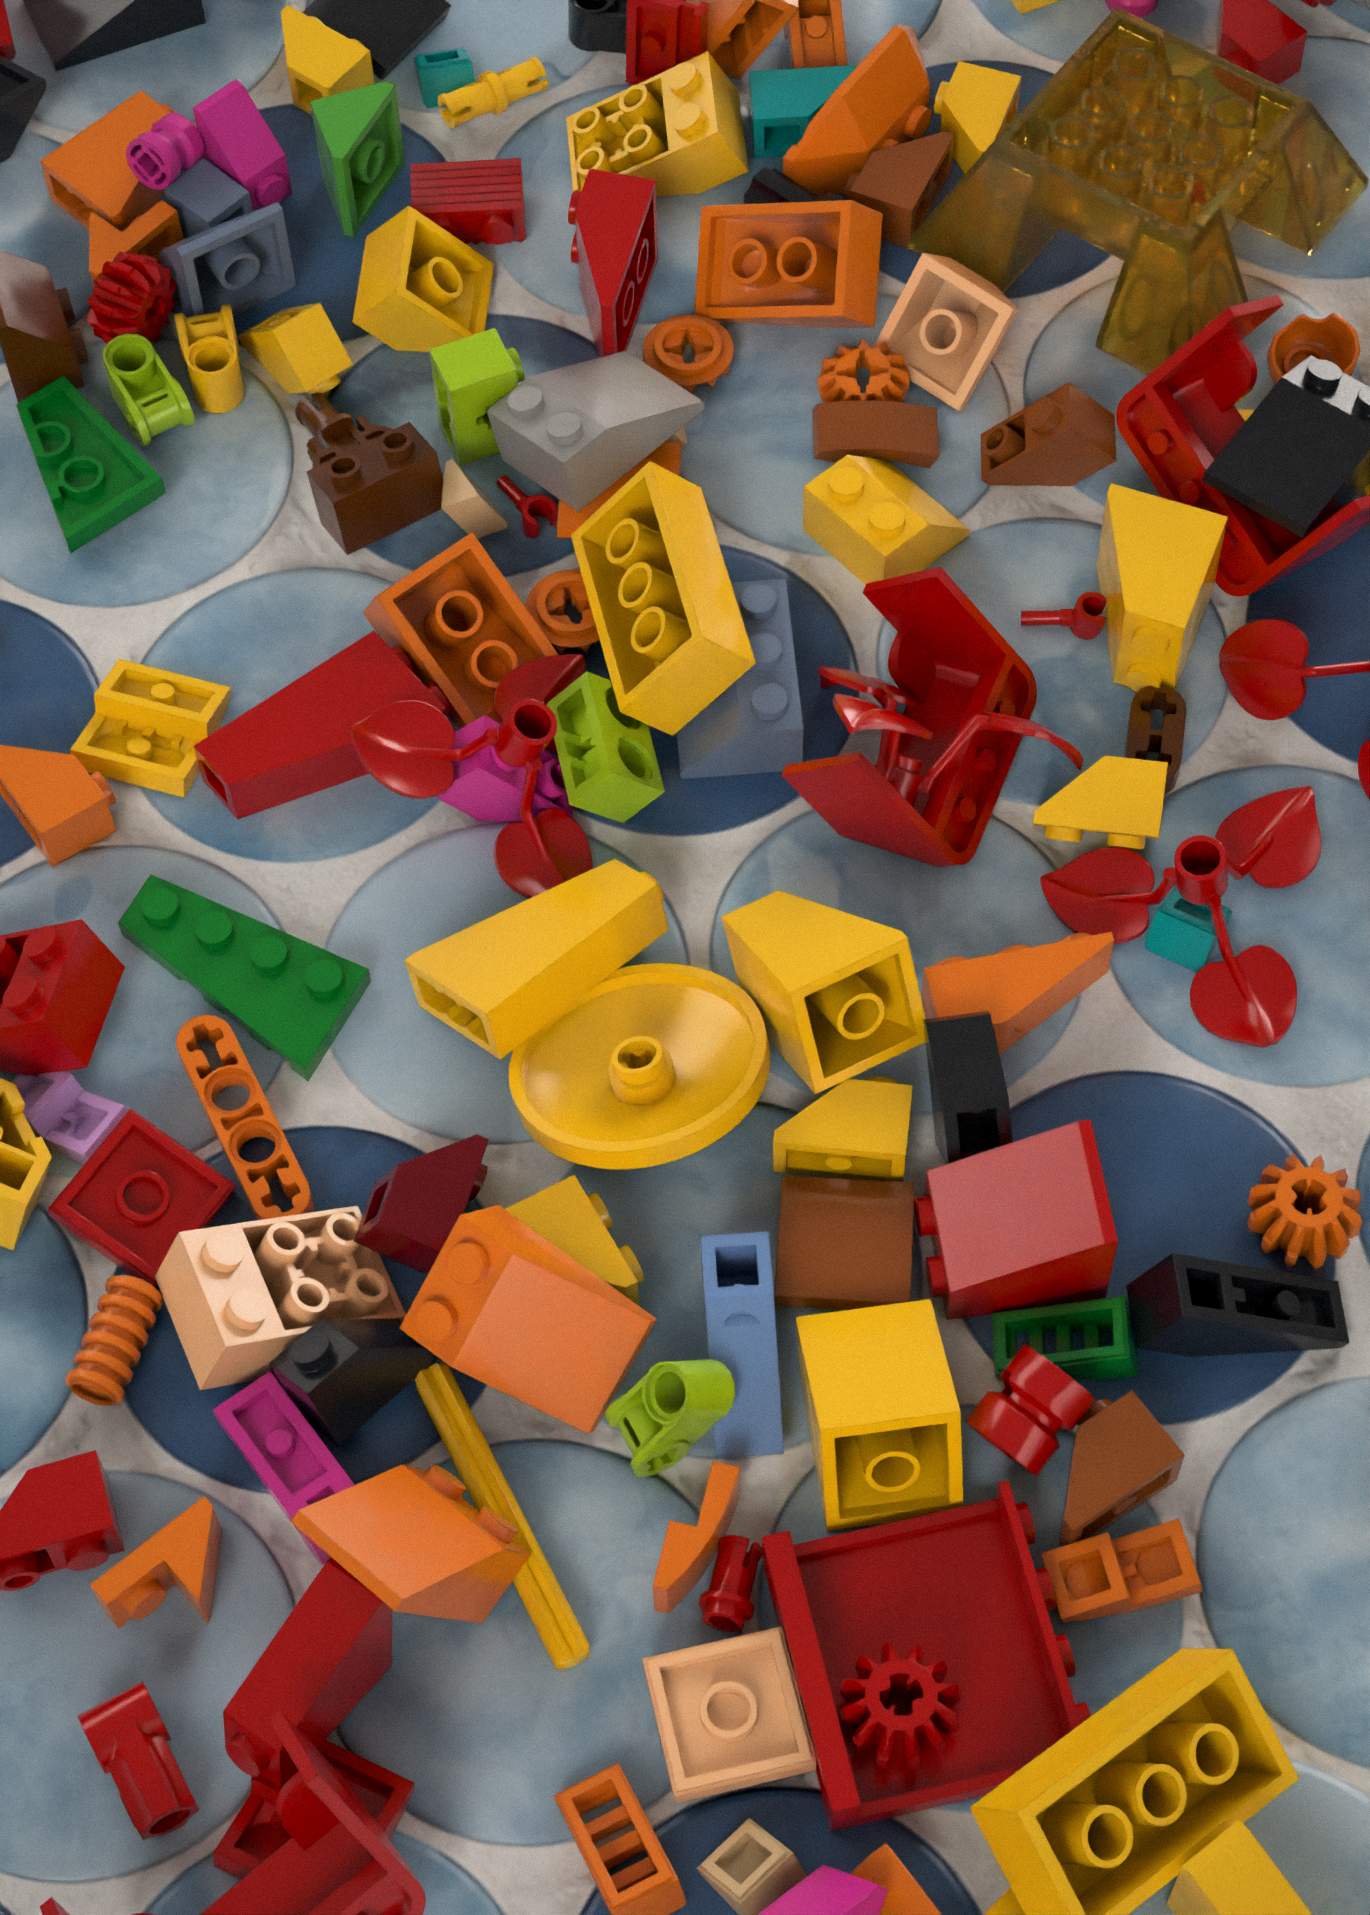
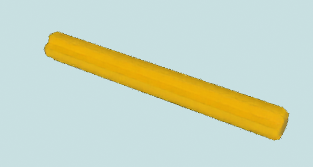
[415,1362,590,1670]

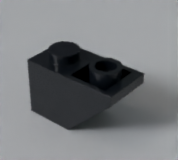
[923,1011,1013,1164]

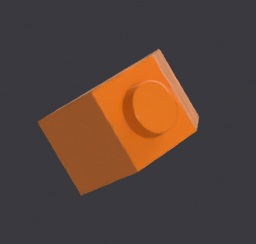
[0,745,117,867]

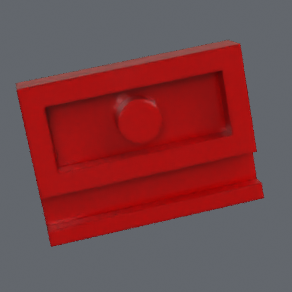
[626,0,709,85]

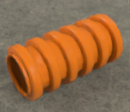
[65,1275,164,1406]

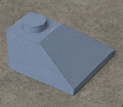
[159,202,297,317]

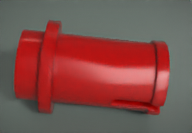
[699,1535,762,1632]

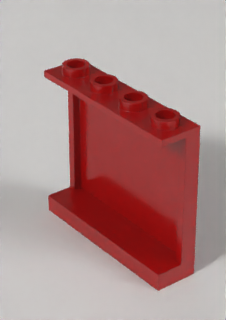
[762,1480,1091,1832]

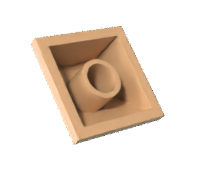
[874,253,1018,411]

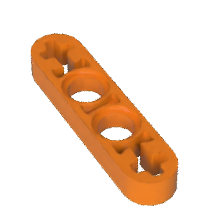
[176,1015,314,1220]

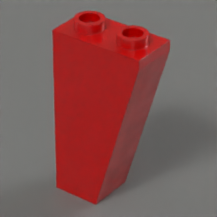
[194,630,451,819]

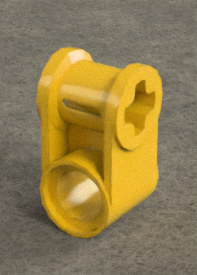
[174,304,245,414]

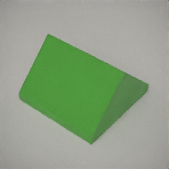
[310,81,406,238]

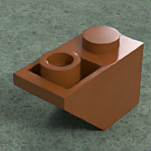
[980,382,1117,486]

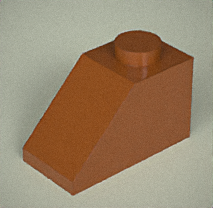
[844,131,955,249]
[1059,1390,1185,1547]

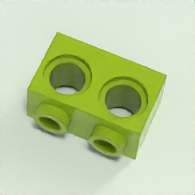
[546,671,665,823]

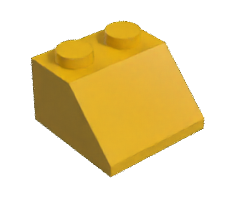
[352,206,494,352]
[803,455,969,585]

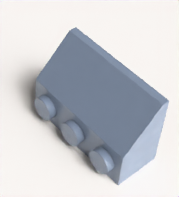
[676,579,803,779]

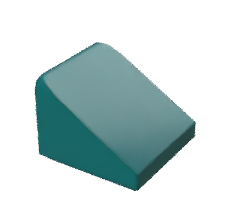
[413,47,475,108]
[1145,886,1233,972]

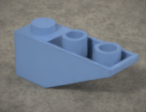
[700,1232,784,1459]

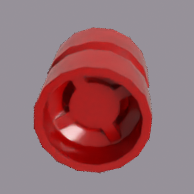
[965,1344,1096,1477]

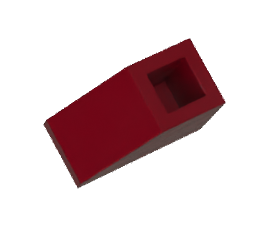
[353,1134,489,1274]

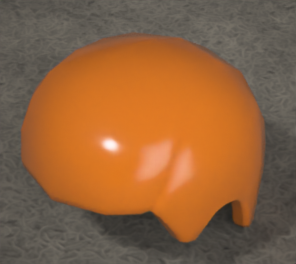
[1267,313,1361,385]

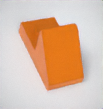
[784,0,848,69]
[89,200,183,288]
[90,1496,223,1629]

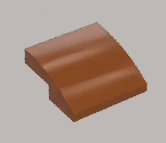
[774,1175,914,1310]

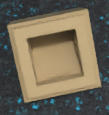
[441,459,508,539]
[697,1818,807,1915]

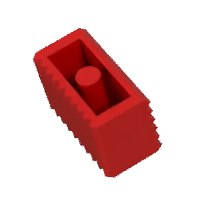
[410,158,526,245]

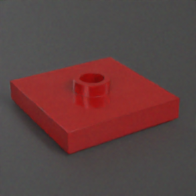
[48,1108,237,1289]

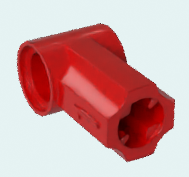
[77,1681,199,1840]

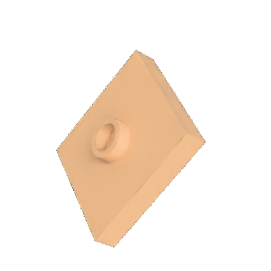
[642,1626,817,1804]

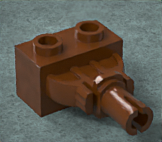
[295,393,443,555]

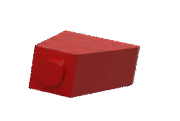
[223,1557,392,1787]

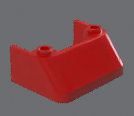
[1116,295,1370,597]
[781,567,1037,867]
[40,1709,426,1915]

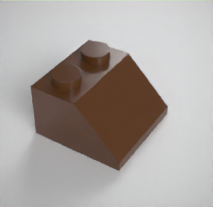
[0,250,89,403]

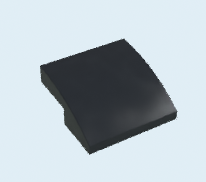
[302,0,451,80]

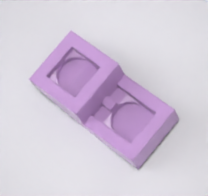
[11,1071,129,1165]

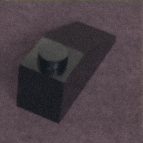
[1126,1253,1349,1357]

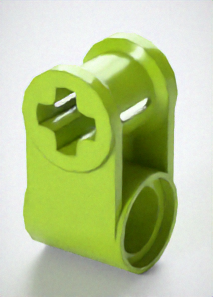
[103,334,195,447]
[605,1359,735,1477]

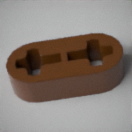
[1124,685,1186,795]

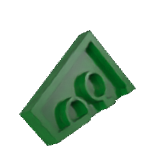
[16,376,166,554]

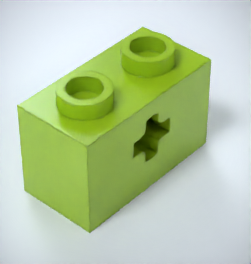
[429,328,525,466]

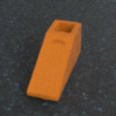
[921,932,1114,1053]

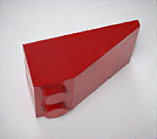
[568,169,658,358]

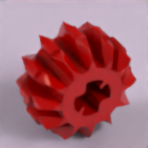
[87,251,176,344]
[839,1642,961,1770]

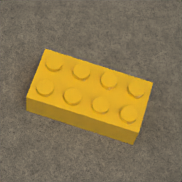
[571,461,756,736]
[969,1648,1299,1915]

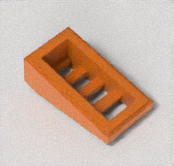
[554,1762,687,1915]

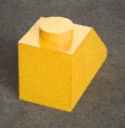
[934,61,1021,192]
[238,303,353,398]
[773,1076,913,1182]

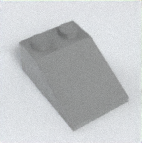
[487,351,705,512]

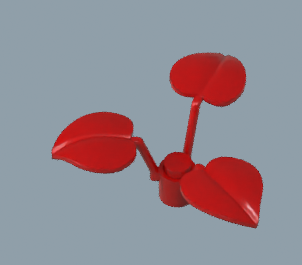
[1219,619,1370,799]
[350,654,593,899]
[817,666,1084,807]
[1040,786,1321,1048]

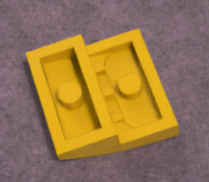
[70,659,231,798]

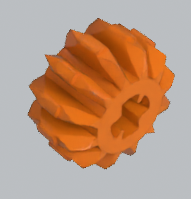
[1247,1153,1362,1271]

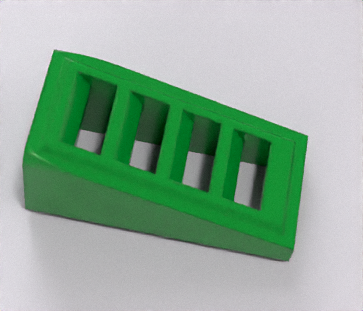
[992,1296,1139,1380]

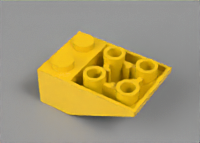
[566,51,749,197]

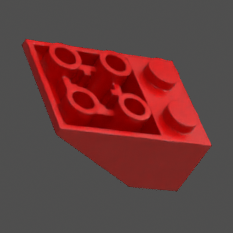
[0,919,125,1076]

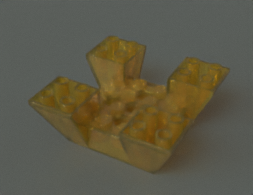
[907,7,1369,375]

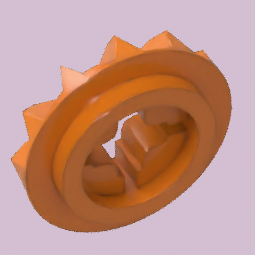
[643,315,734,393]
[817,338,910,403]
[525,569,600,654]

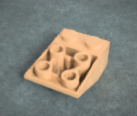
[155,1205,406,1390]

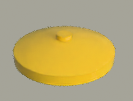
[508,963,771,1169]

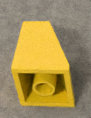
[1096,483,1228,692]
[721,890,926,1095]
[795,1299,964,1531]

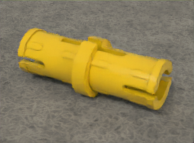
[437,57,548,129]

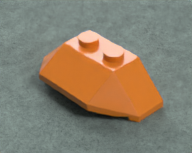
[783,24,932,197]

